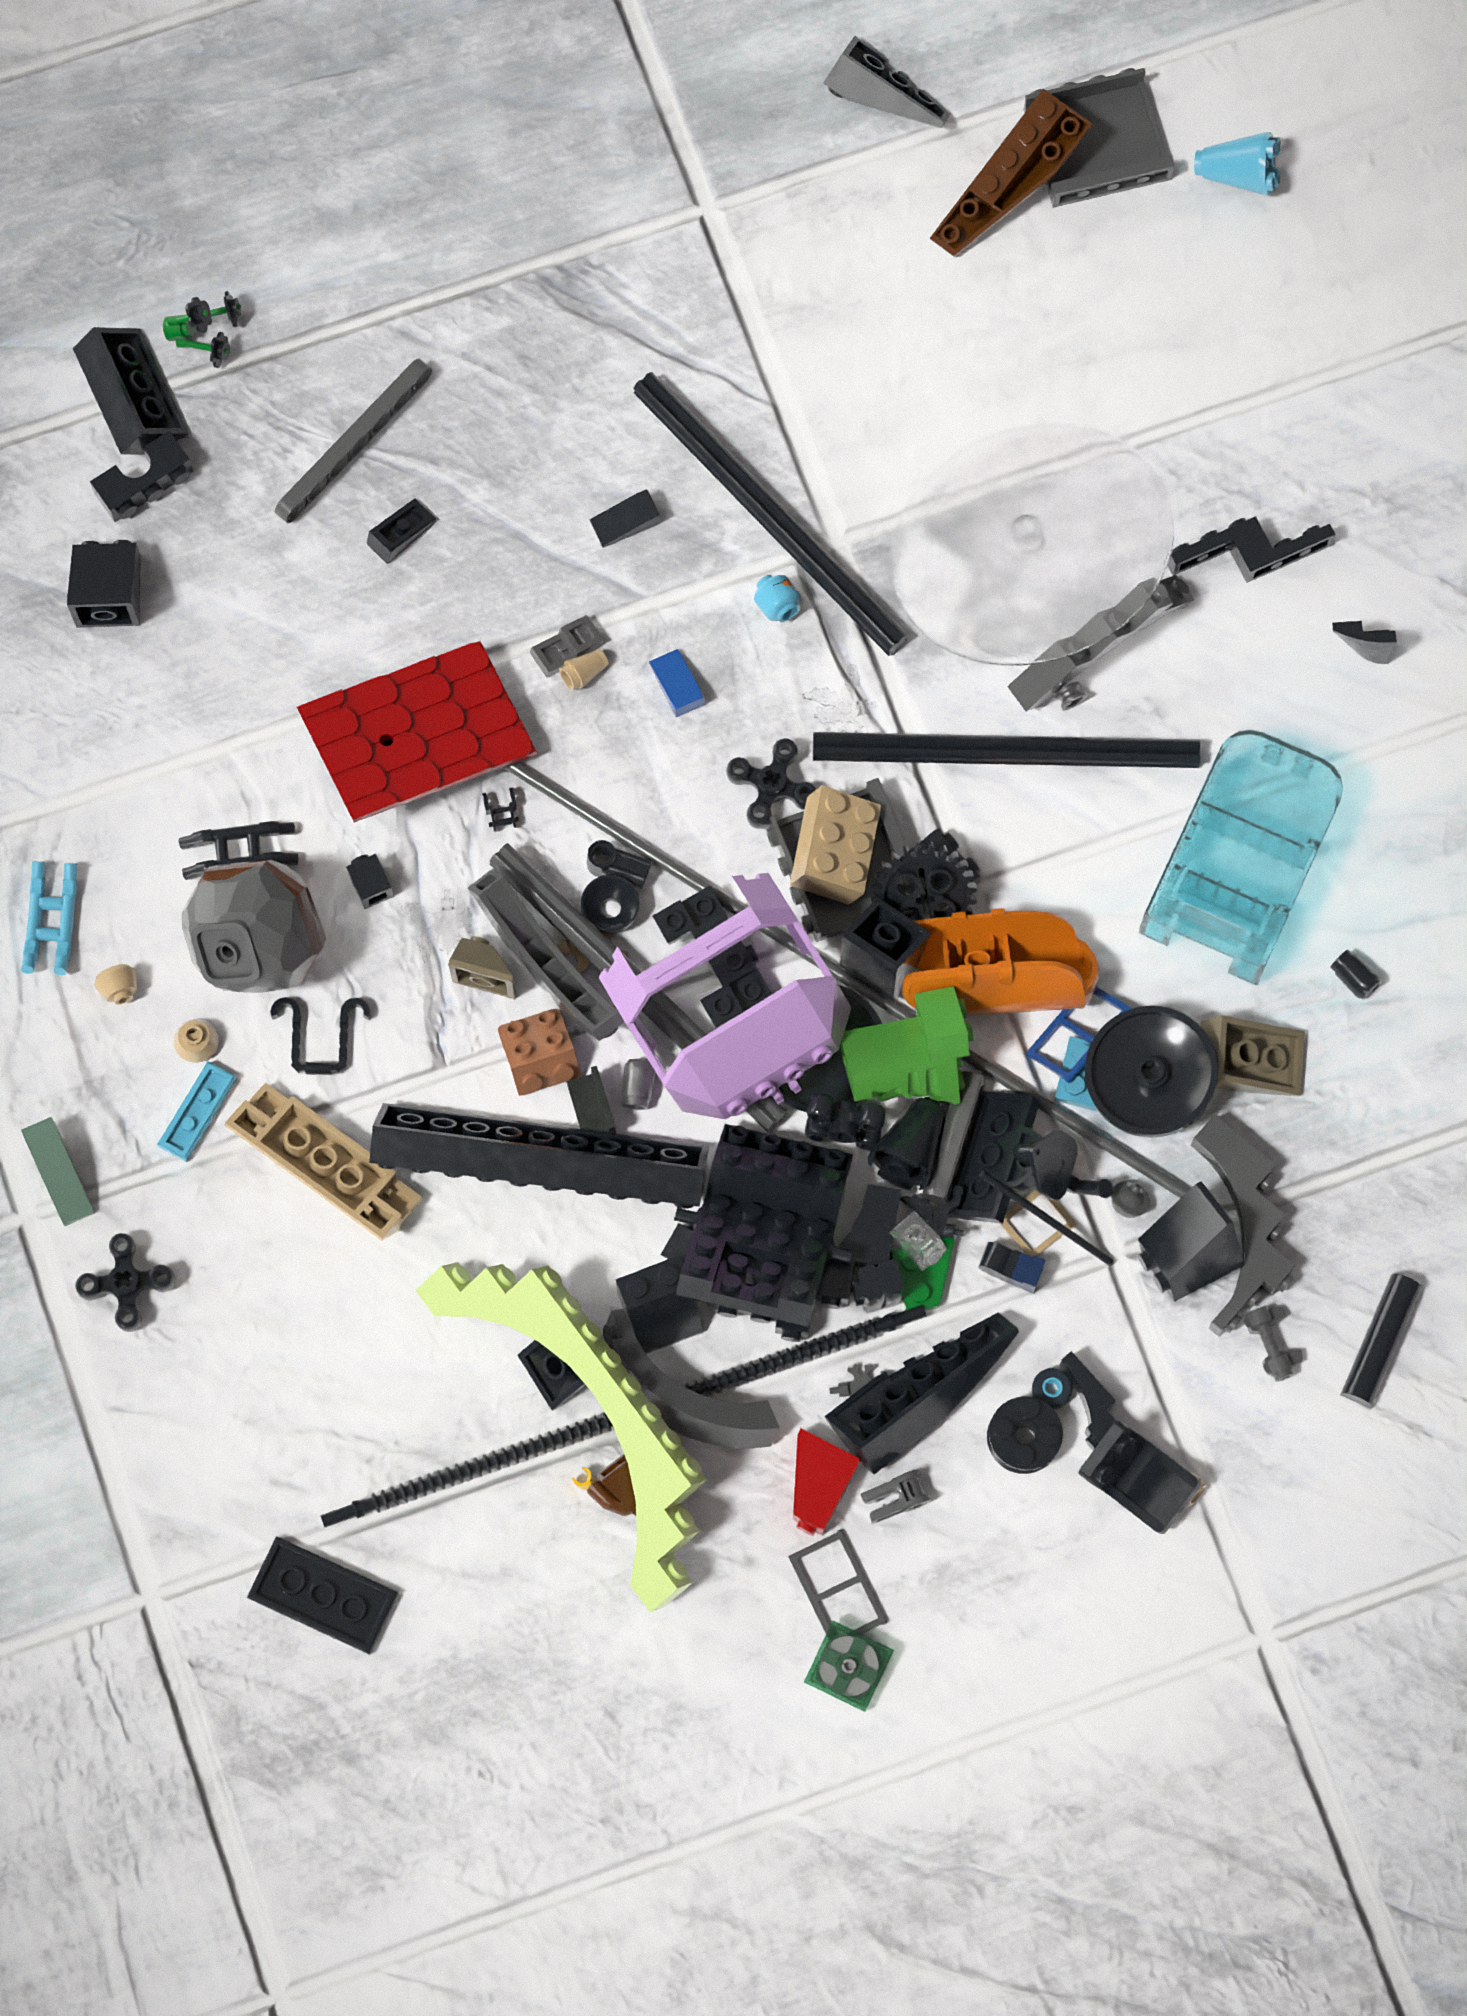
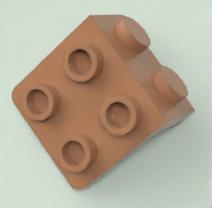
[498,1008,582,1096]

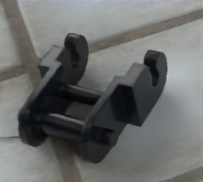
[482,787,519,832]

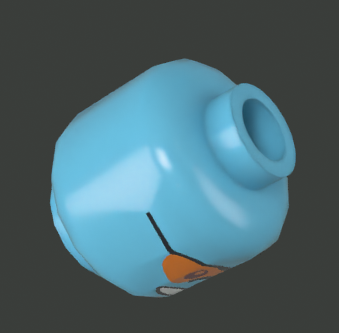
[754,575,801,622]

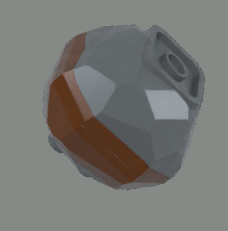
[181,860,326,993]

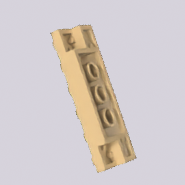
[224,1082,422,1241]

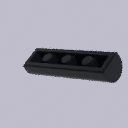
[1340,1273,1422,1409]

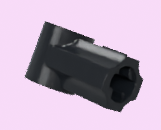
[586,840,652,889]

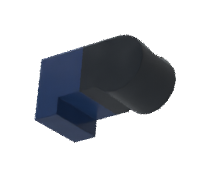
[978,1242,1046,1294]

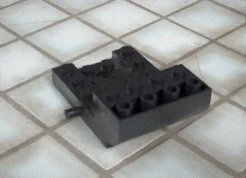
[674,1124,853,1327]

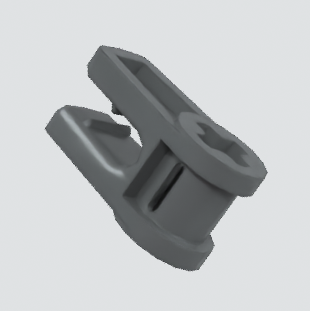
[860,1469,932,1524]

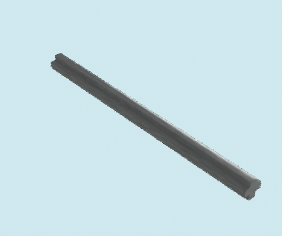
[489,843,787,1132]

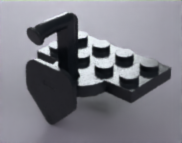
[947,1091,1113,1224]

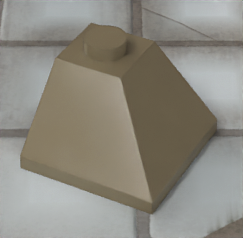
[448,936,517,1000]

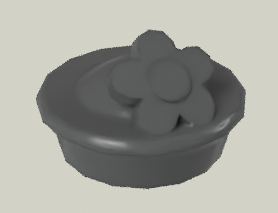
[1111,1181,1150,1218]

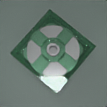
[804,1620,894,1712]

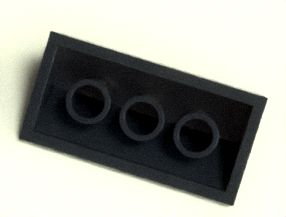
[73,327,189,455]

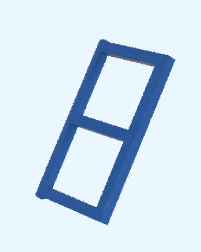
[1026,986,1132,1083]

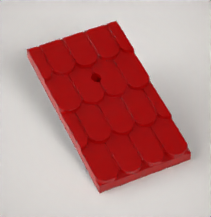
[297,641,538,823]

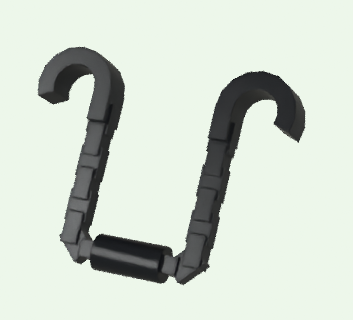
[270,997,371,1075]

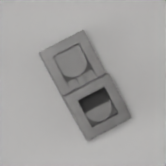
[530,615,604,678]

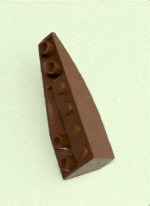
[929,88,1093,258]

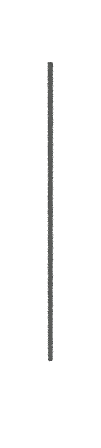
[503,762,1190,1198]

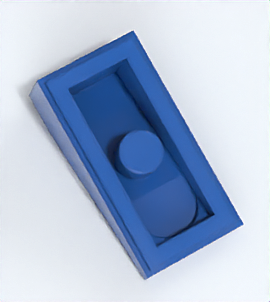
[649,649,705,717]

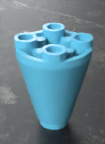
[1194,132,1281,195]

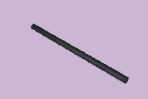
[979,1170,1114,1266]

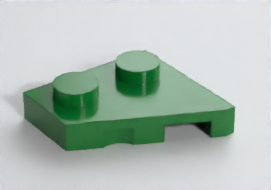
[891,1238,954,1311]

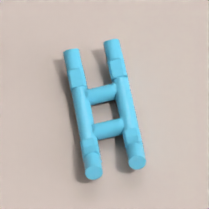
[21,861,77,976]

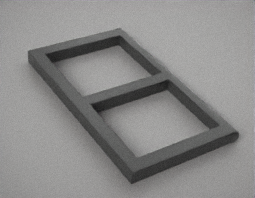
[788,1530,888,1642]

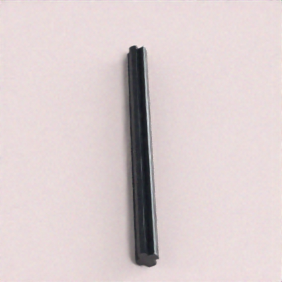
[633,372,908,656]
[813,732,1200,768]

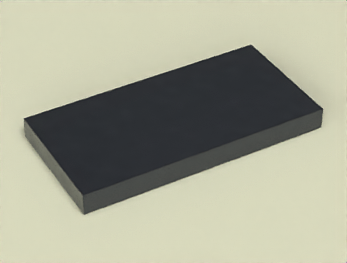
[246,1536,399,1655]

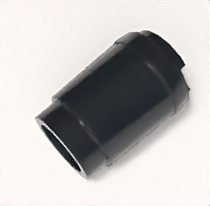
[1330,949,1382,1000]

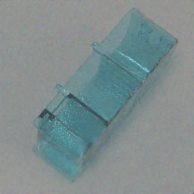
[1138,730,1343,985]

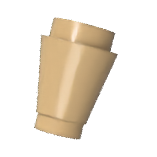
[559,649,609,690]

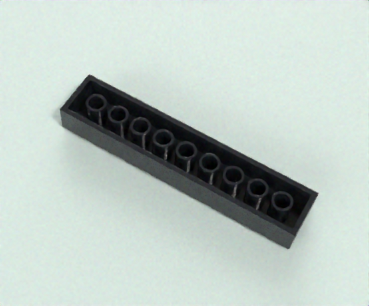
[369,1103,709,1209]

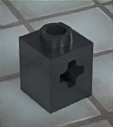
[346,854,394,910]

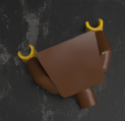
[572,1454,636,1516]

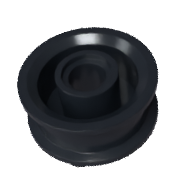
[987,1396,1063,1474]

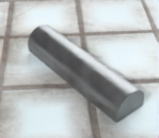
[922,1071,986,1204]

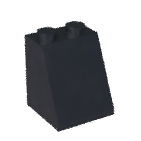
[67,540,141,628]
[840,897,932,1001]
[1138,1181,1244,1302]
[615,1255,704,1355]

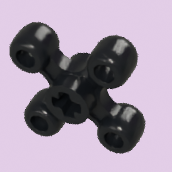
[726,738,816,829]
[805,1093,886,1151]
[75,1233,176,1332]

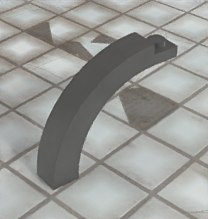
[603,1309,780,1448]

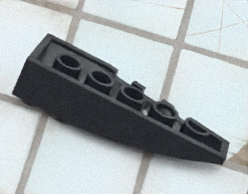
[824,1312,1019,1475]

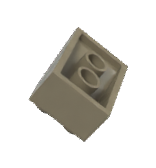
[1200,1015,1305,1096]

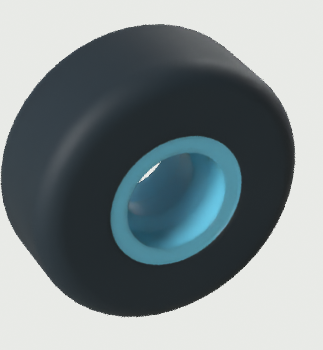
[1032,1368,1072,1409]

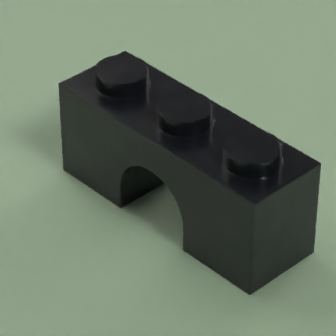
[90,431,194,522]

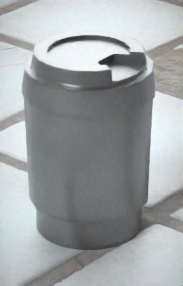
[621,1059,656,1110]

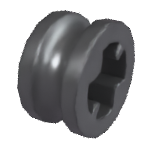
[1055,681,1088,710]

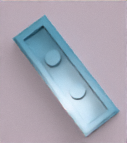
[157,1061,237,1163]

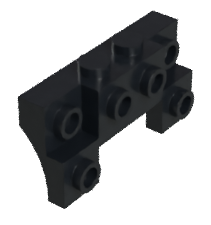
[652,886,772,1029]

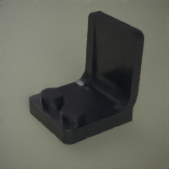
[1078,1420,1201,1534]

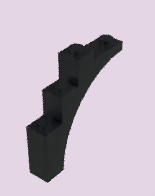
[712,1184,901,1342]

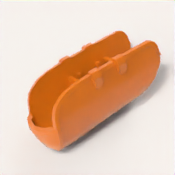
[902,908,1099,1016]

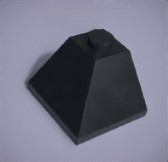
[517,1340,586,1411]

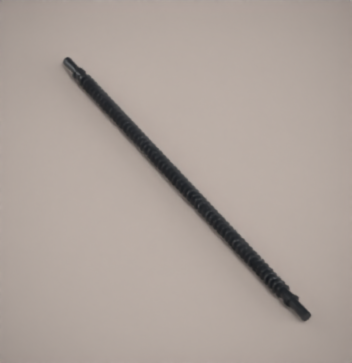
[320,1304,927,1528]

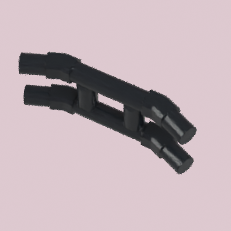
[178,821,299,880]

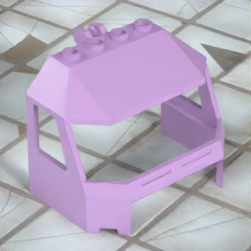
[599,873,851,1120]

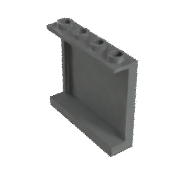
[1023,68,1175,208]
[766,778,926,942]

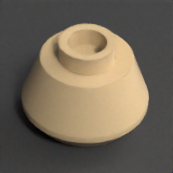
[94,964,137,1005]
[174,1019,219,1063]

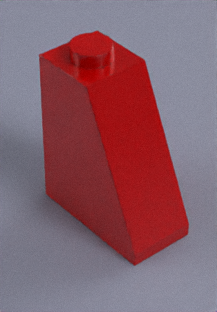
[793,1428,860,1536]

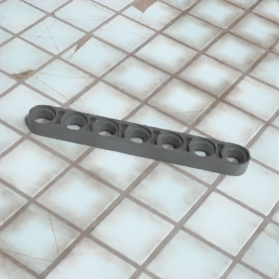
[274,358,432,524]

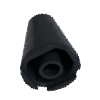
[867,1097,945,1190]

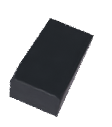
[589,489,660,548]
[367,498,436,563]

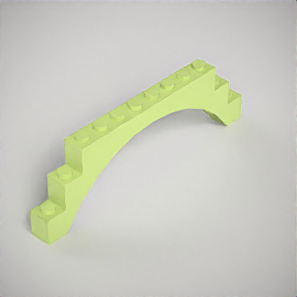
[416,1262,707,1612]

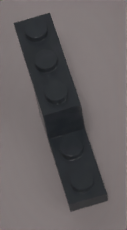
[1167,516,1336,583]

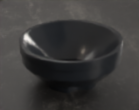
[581,875,640,934]

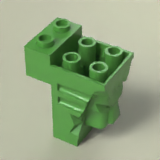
[840,986,974,1105]

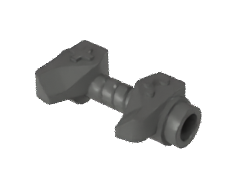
[1244,1306,1303,1382]

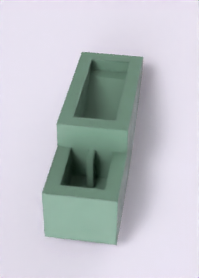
[21,1116,95,1227]

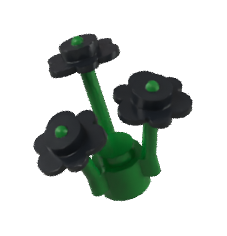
[163,291,241,368]

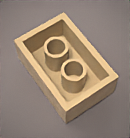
[790,785,881,905]

